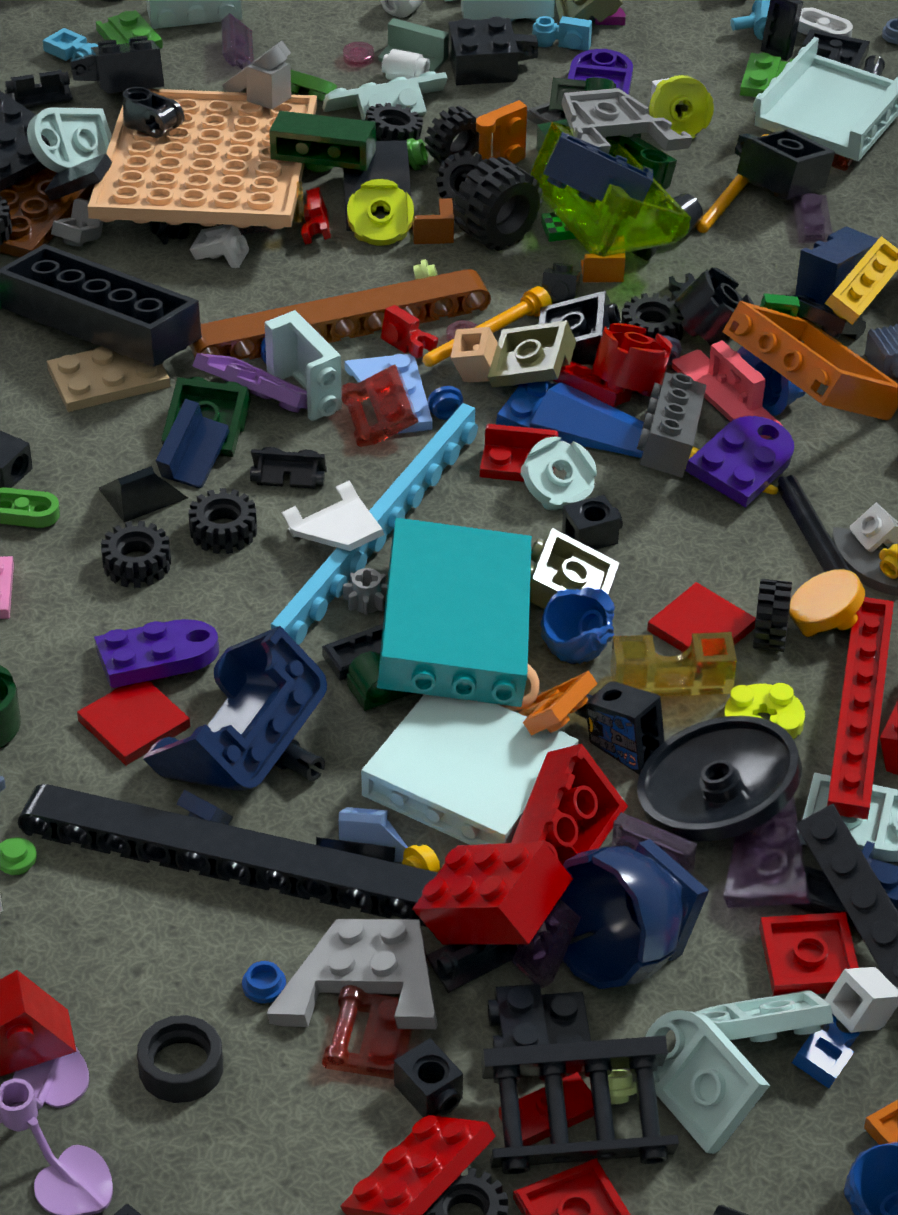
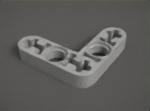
[222,41,291,92]

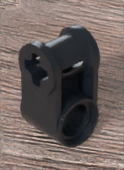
[123,87,185,138]

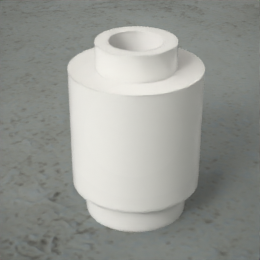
[382,49,430,80]

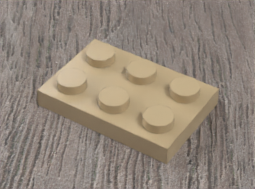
[47,347,170,412]

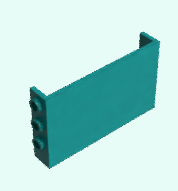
[377,518,532,707]

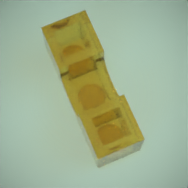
[610,632,737,696]

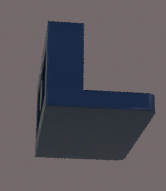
[156,399,229,488]

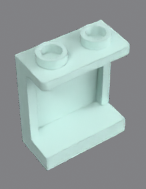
[265,310,342,421]

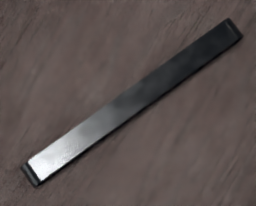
[17,784,438,927]

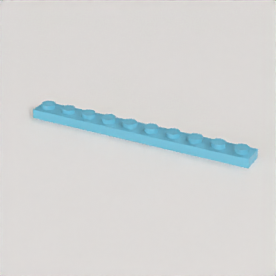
[271,403,478,645]

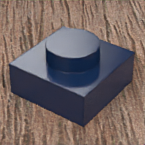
[177,789,233,825]

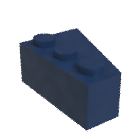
[543,132,653,218]
[795,226,878,309]

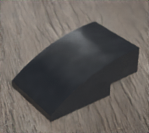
[342,140,413,231]

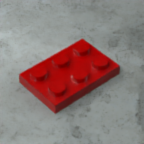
[340,1115,496,1215]

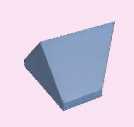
[339,807,408,862]

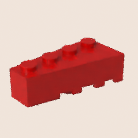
[511,743,628,919]

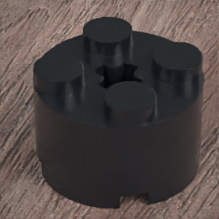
[675,267,754,346]

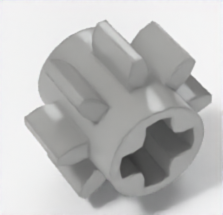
[343,568,387,615]

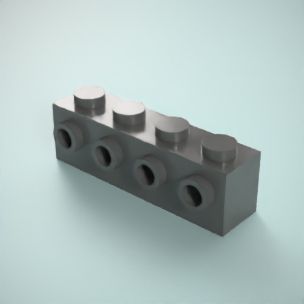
[636,372,706,478]

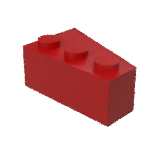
[0,970,77,1076]

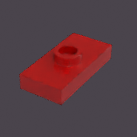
[499,1072,594,1146]

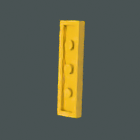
[825,236,898,325]

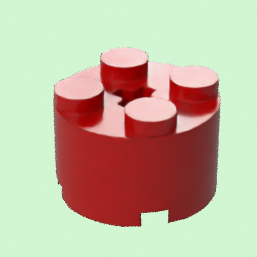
[592,323,673,397]

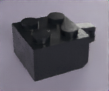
[449,17,538,86]
[70,36,164,94]
[734,129,835,200]

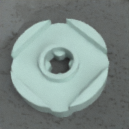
[521,437,597,510]

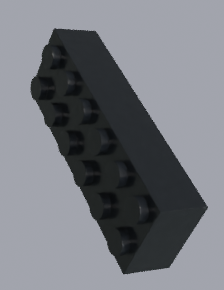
[0,244,202,367]

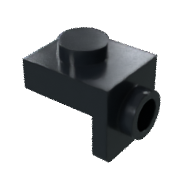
[542,263,581,304]

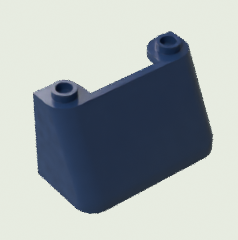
[143,626,327,791]

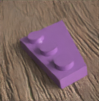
[193,353,307,413]

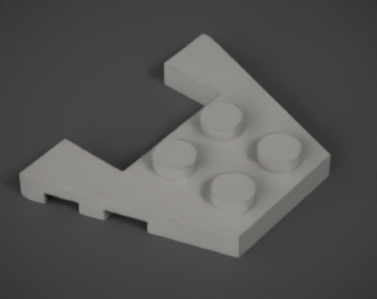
[561,88,693,154]
[267,919,438,1029]

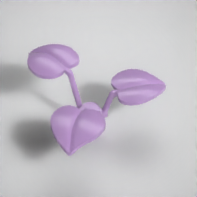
[0,1045,113,1215]

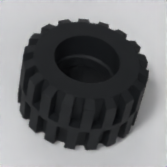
[453,157,543,251]

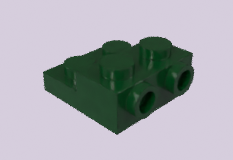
[161,377,251,457]

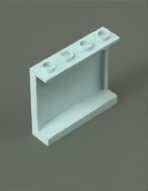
[753,37,898,161]
[361,695,579,845]

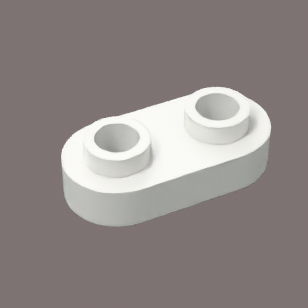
[797,8,853,37]

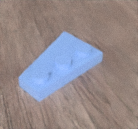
[345,354,432,434]

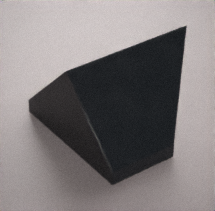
[99,466,188,523]

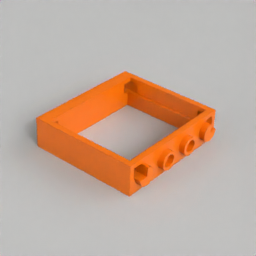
[722,301,898,421]

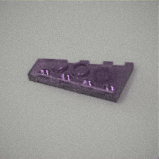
[723,796,810,908]

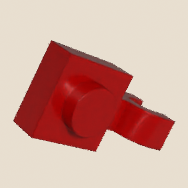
[301,187,331,245]
[381,305,438,359]

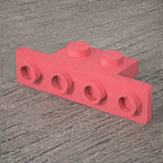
[671,340,783,439]

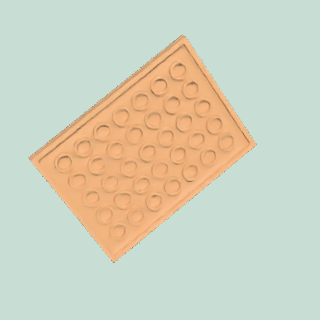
[88,89,317,229]

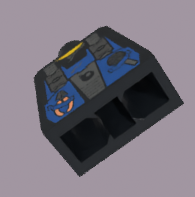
[575,681,665,775]

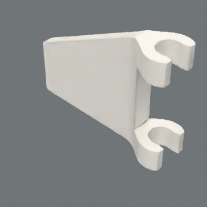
[281,481,385,551]

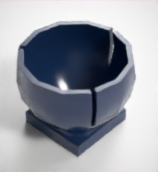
[547,839,709,989]

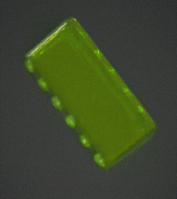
[531,122,691,257]

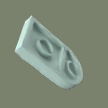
[27,108,112,172]
[798,772,898,862]
[697,990,833,1042]
[645,1010,770,1154]

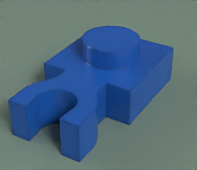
[791,1014,861,1088]

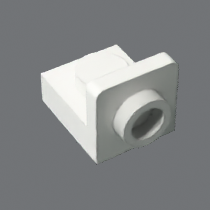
[190,224,249,268]
[850,502,898,552]

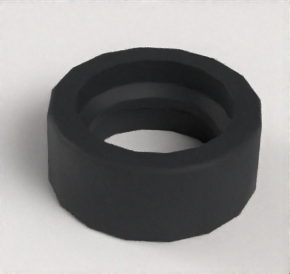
[137,1015,223,1103]

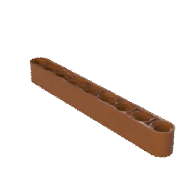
[189,269,491,360]

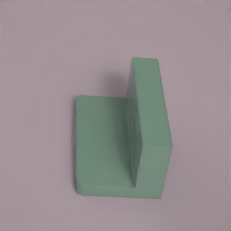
[378,18,449,72]

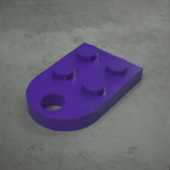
[567,49,633,95]
[685,416,794,508]
[94,619,219,688]

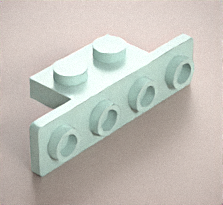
[322,71,448,120]

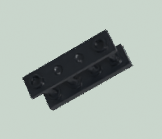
[481,1036,679,1174]

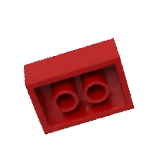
[413,842,573,945]

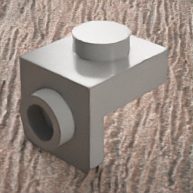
[51,198,103,246]

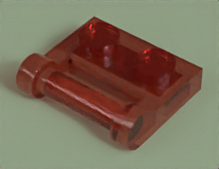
[341,364,419,447]
[322,985,413,1079]

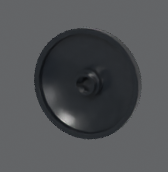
[637,716,802,842]

